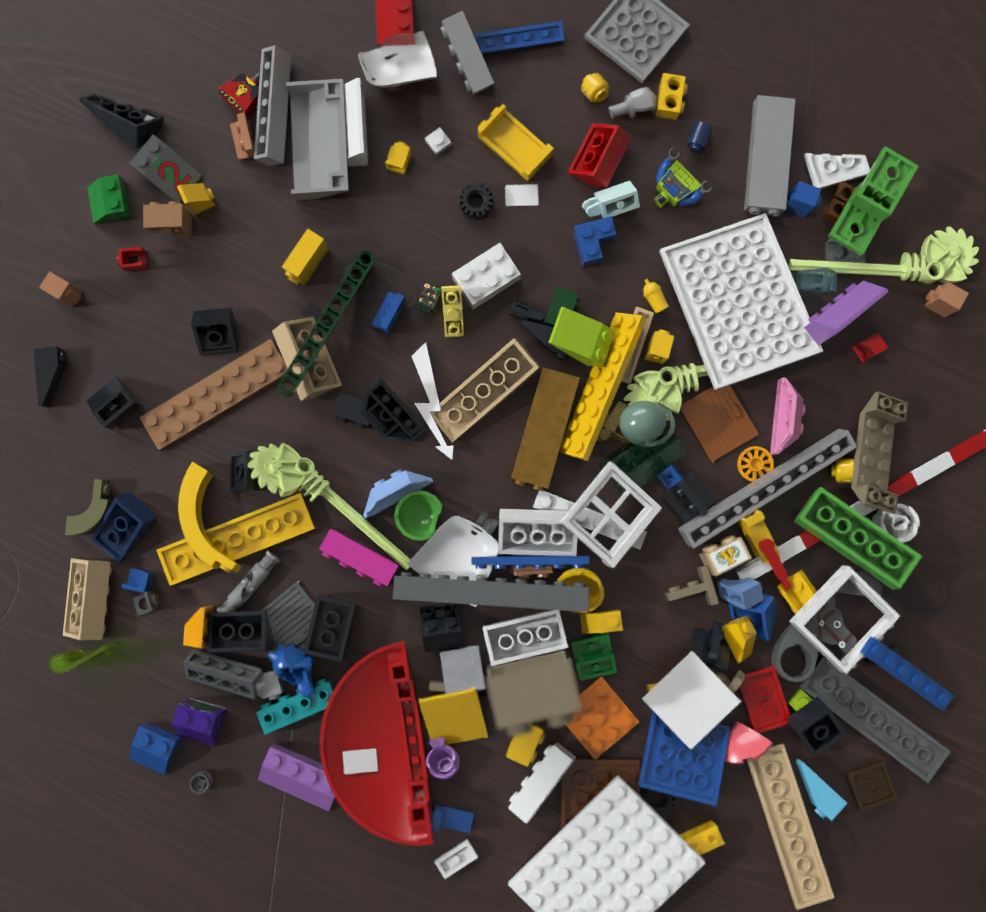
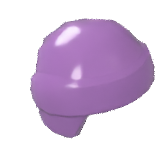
[426,736,460,779]

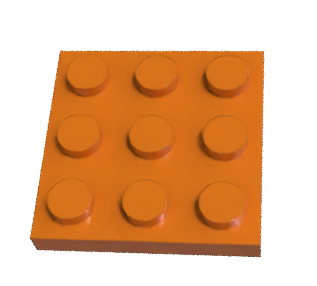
[566,676,639,759]

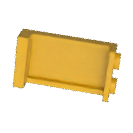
[478,104,554,181]

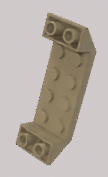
[851,392,908,514]

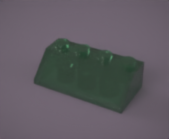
[598,426,687,496]

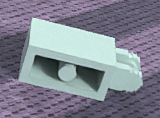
[582,181,640,218]

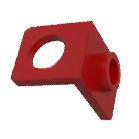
[853,332,888,363]

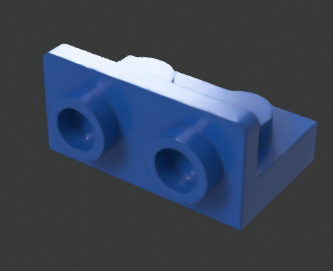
[372,292,406,334]

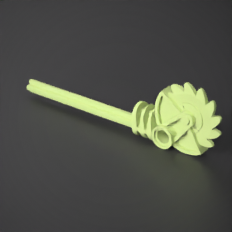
[789,227,979,284]
[623,363,709,421]
[247,443,411,570]

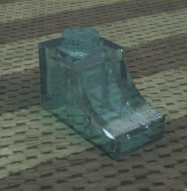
[791,267,837,293]

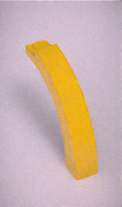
[178,462,242,573]

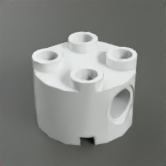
[872,504,920,543]

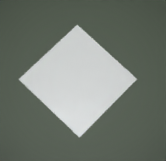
[642,651,741,749]

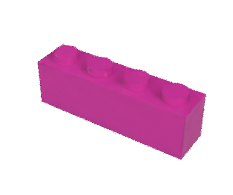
[319,529,400,587]

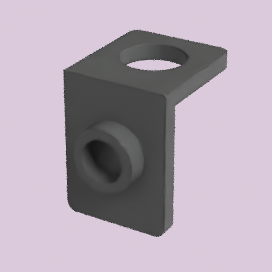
[133,591,160,616]

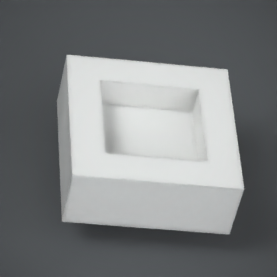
[425,128,451,155]

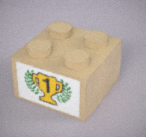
[699,535,752,576]

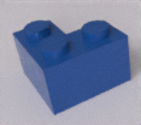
[573,216,616,267]

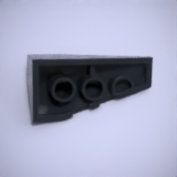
[79,93,164,148]

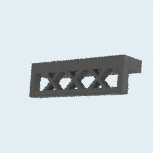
[183,649,263,699]

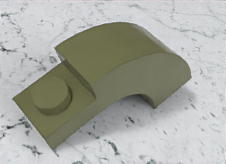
[65,479,113,535]

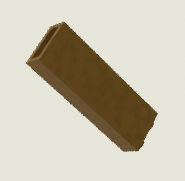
[511,367,580,491]

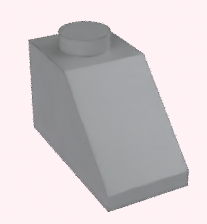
[242,670,285,700]

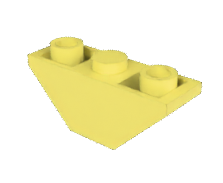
[441,285,464,337]

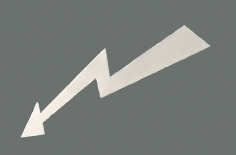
[412,342,453,459]

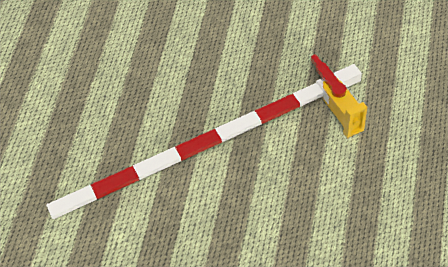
[735,429,986,591]

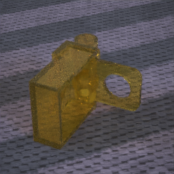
[597,400,630,444]

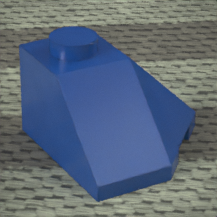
[729,594,776,641]

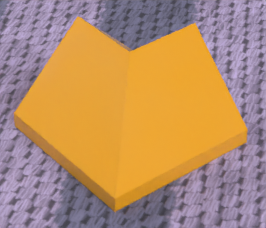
[183,605,214,648]

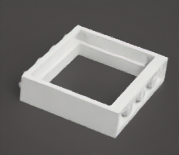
[789,565,900,673]

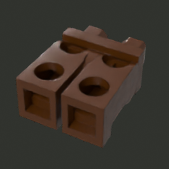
[820,181,859,233]

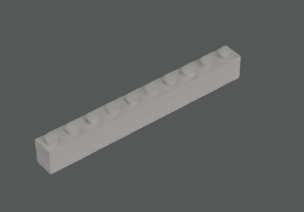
[678,429,857,548]

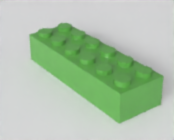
[794,487,922,590]

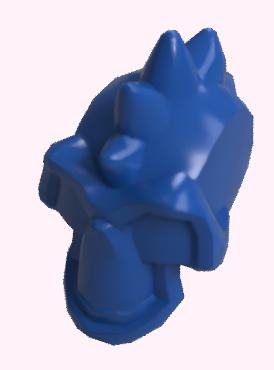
[268,643,315,697]

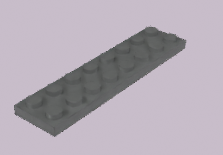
[799,656,951,783]

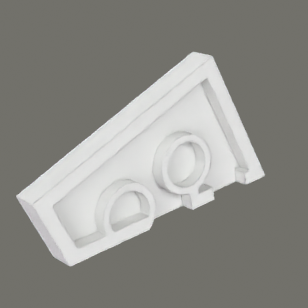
[804,153,870,189]

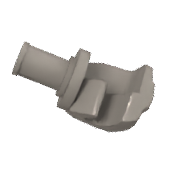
[608,87,657,118]

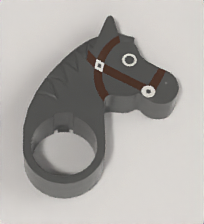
[771,596,857,682]

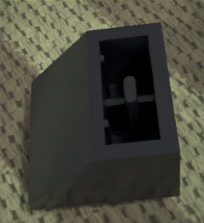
[87,376,141,430]
[420,603,464,652]

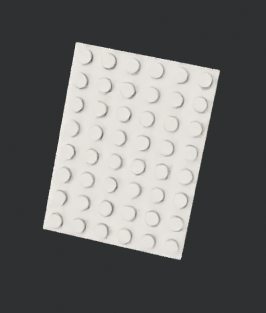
[659,213,823,390]
[508,775,705,912]

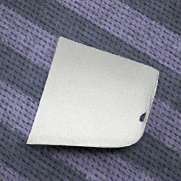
[358,31,437,88]
[407,516,499,607]

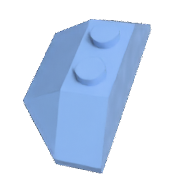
[363,469,434,519]

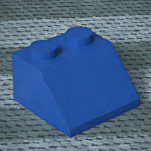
[130,723,182,775]

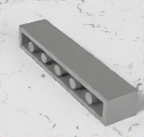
[254,45,291,166]

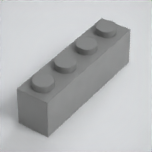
[440,11,494,95]

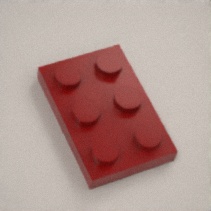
[739,665,791,733]

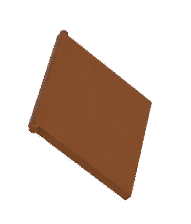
[680,385,759,464]

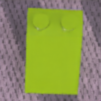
[549,307,615,367]

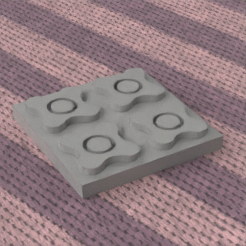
[584,0,690,83]

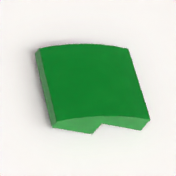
[570,632,617,681]

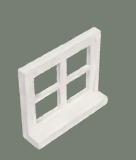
[560,462,662,568]

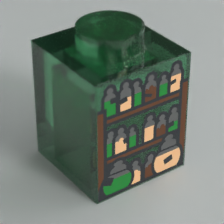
[416,282,442,314]

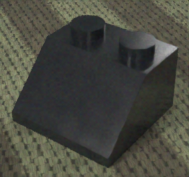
[191,307,238,355]

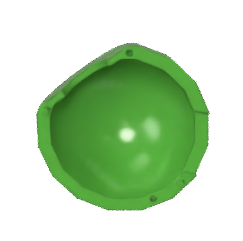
[394,490,442,541]

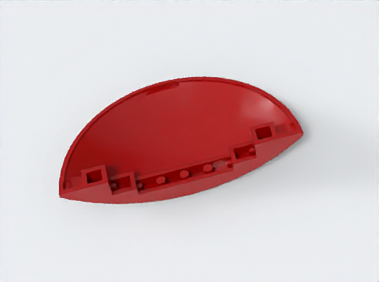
[320,641,433,845]

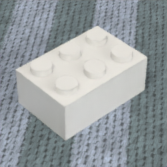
[452,243,521,309]

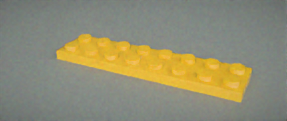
[559,312,647,461]
[157,493,316,586]

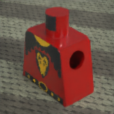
[217,72,260,119]

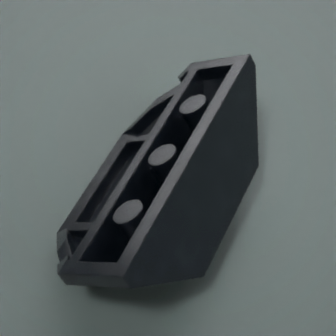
[361,378,427,442]

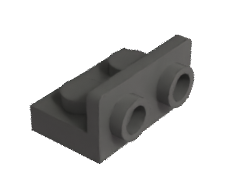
[825,238,865,263]

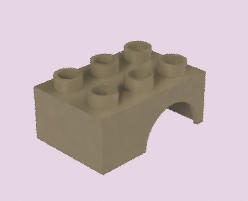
[486,649,581,736]

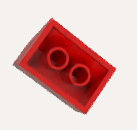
[376,0,415,46]
[568,124,632,188]

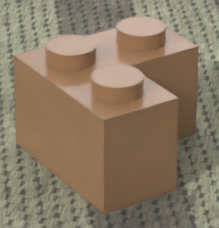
[143,201,192,237]

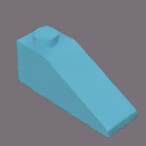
[795,759,847,821]

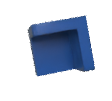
[122,568,154,593]

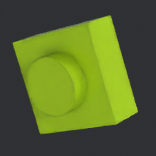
[787,689,812,712]

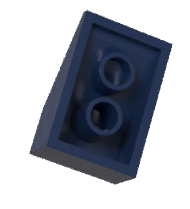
[91,491,157,564]

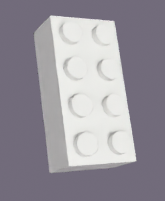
[498,509,578,556]
[482,609,568,666]

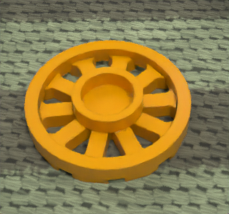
[737,446,774,482]

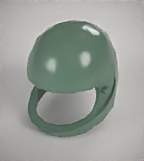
[619,401,675,447]

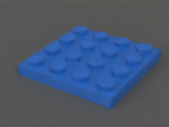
[638,711,730,806]

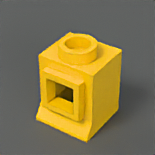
[385,142,411,174]

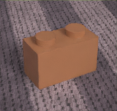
[39,271,83,307]
[925,282,969,317]

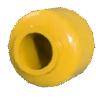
[581,73,609,102]
[831,458,854,483]

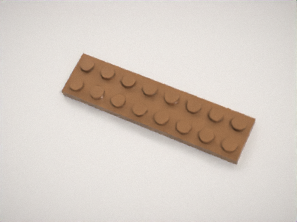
[139,339,287,451]

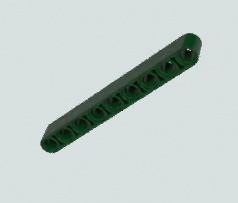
[278,250,375,397]

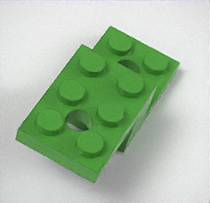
[828,146,918,256]

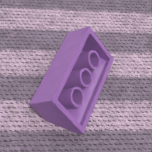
[804,281,889,345]
[258,743,335,811]

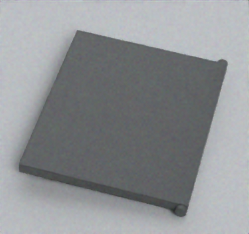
[261,580,315,653]

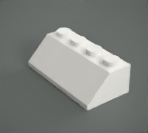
[344,78,368,167]

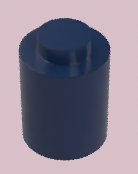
[687,121,713,153]

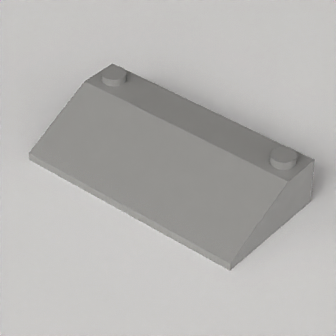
[286,79,349,200]

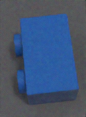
[785,181,822,218]

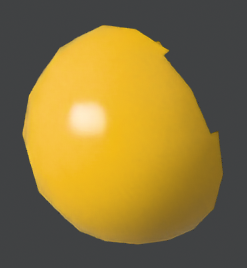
[557,568,604,613]

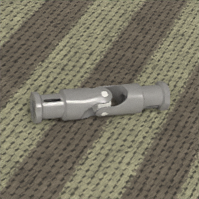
[217,550,281,612]

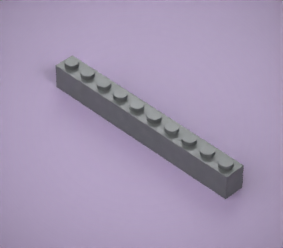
[393,572,590,612]

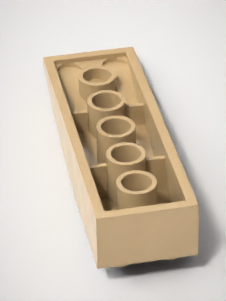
[430,338,542,443]

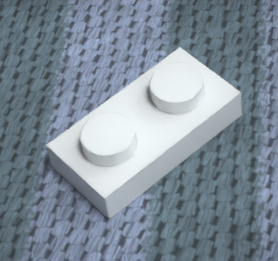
[434,839,478,879]

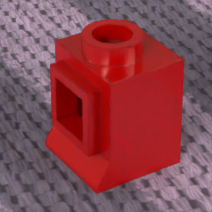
[117,247,149,271]

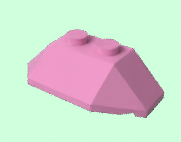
[770,378,805,456]

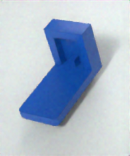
[432,805,474,833]

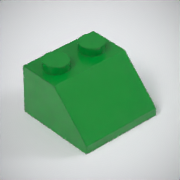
[87,174,132,224]

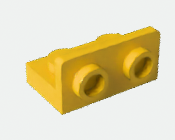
[777,570,817,614]

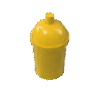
[643,279,669,314]

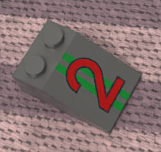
[129,135,203,203]

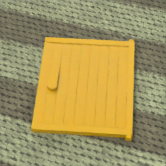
[419,687,488,745]

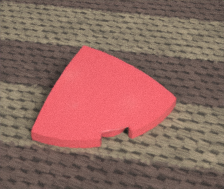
[724,721,773,764]

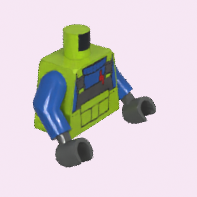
[654,147,714,207]

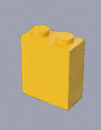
[282,229,329,285]

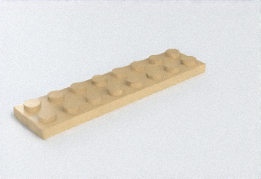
[747,743,834,910]

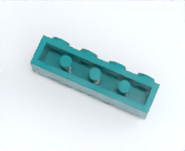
[256,678,335,734]

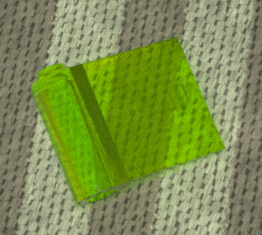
[49,640,124,674]

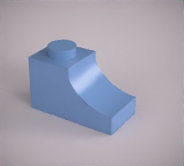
[717,577,763,610]

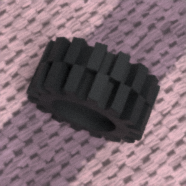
[459,182,493,220]
[640,788,676,819]

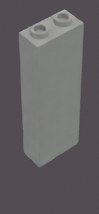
[744,95,795,217]

